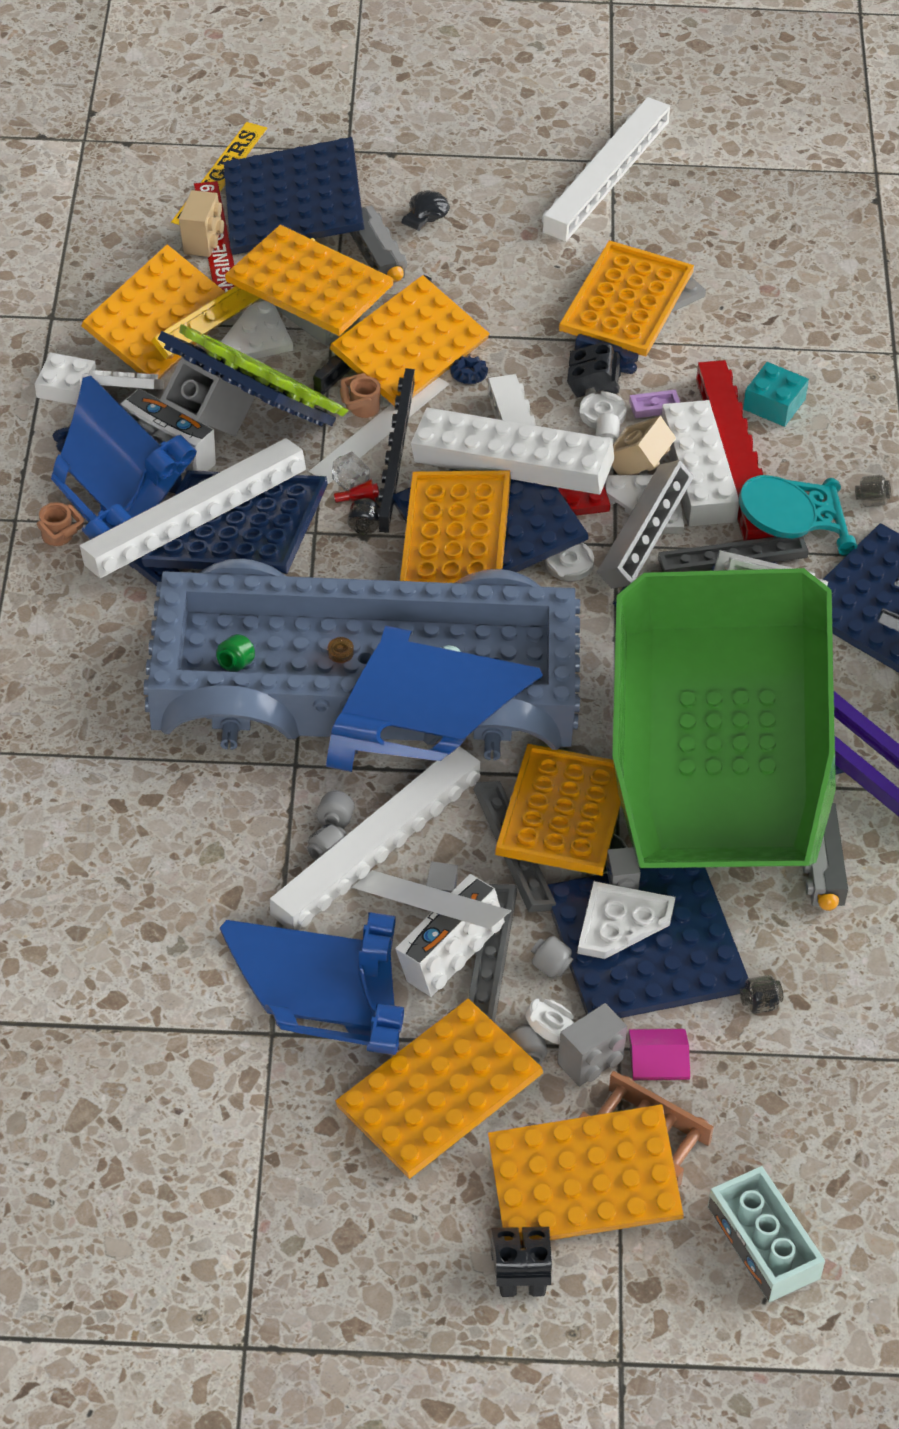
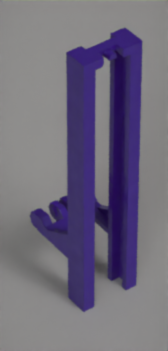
[834,691,899,817]

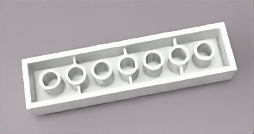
[411,407,614,495]

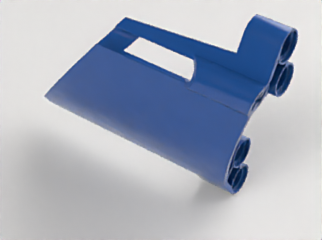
[51,375,197,540]
[326,626,543,772]
[219,912,404,1055]

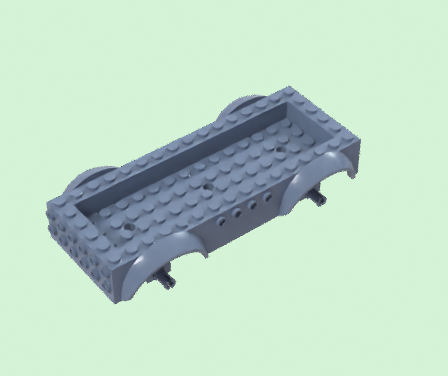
[143,559,580,760]

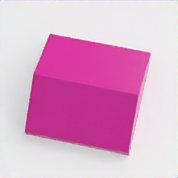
[628,1029,690,1081]

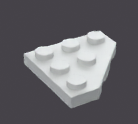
[221,301,293,359]
[604,475,684,534]
[577,881,675,959]

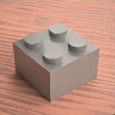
[557,1003,627,1087]

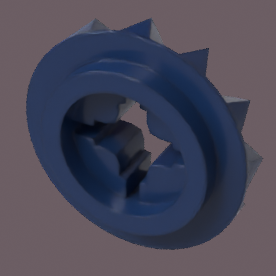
[450,355,488,384]

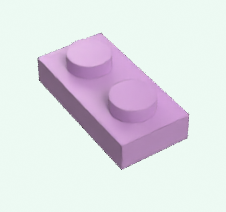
[629,390,680,418]

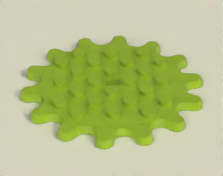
[179,324,349,417]

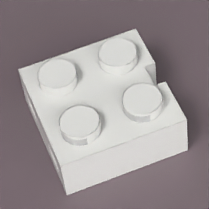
[35,352,96,405]

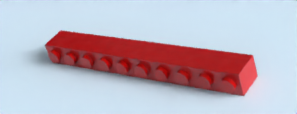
[696,360,776,541]

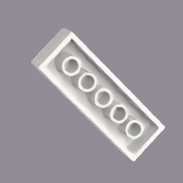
[661,400,739,526]

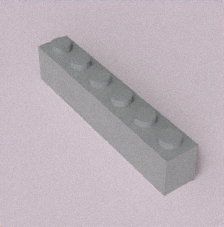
[597,460,694,589]

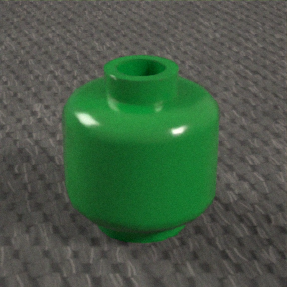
[216,634,255,672]

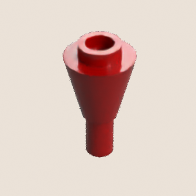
[334,479,379,503]

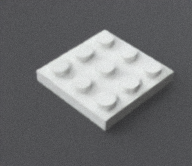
[82,370,164,389]

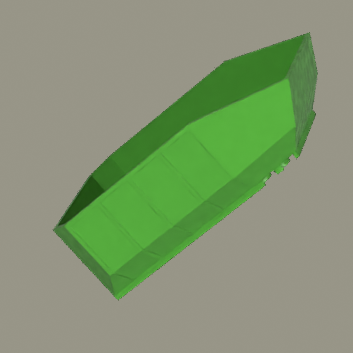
[612,568,836,868]

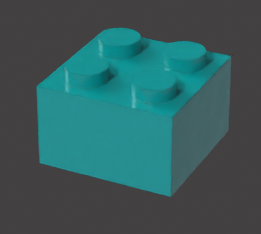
[743,362,809,427]

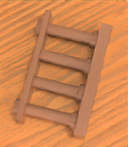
[579,1071,714,1188]

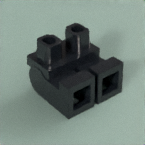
[567,342,621,398]
[491,1227,552,1297]

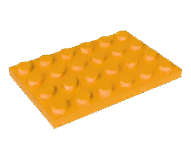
[225,225,393,336]
[559,240,694,357]
[81,244,225,379]
[330,275,490,407]
[400,470,511,583]
[495,744,621,876]
[335,999,543,1179]
[488,1104,684,1245]

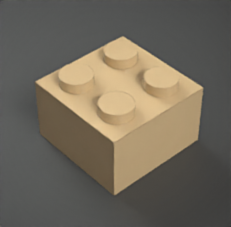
[179,190,224,257]
[612,416,676,475]

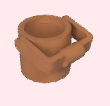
[340,373,380,418]
[37,502,84,546]

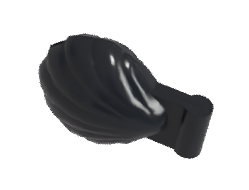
[401,190,450,231]

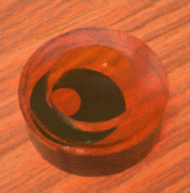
[328,637,354,663]

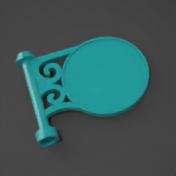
[739,475,857,556]

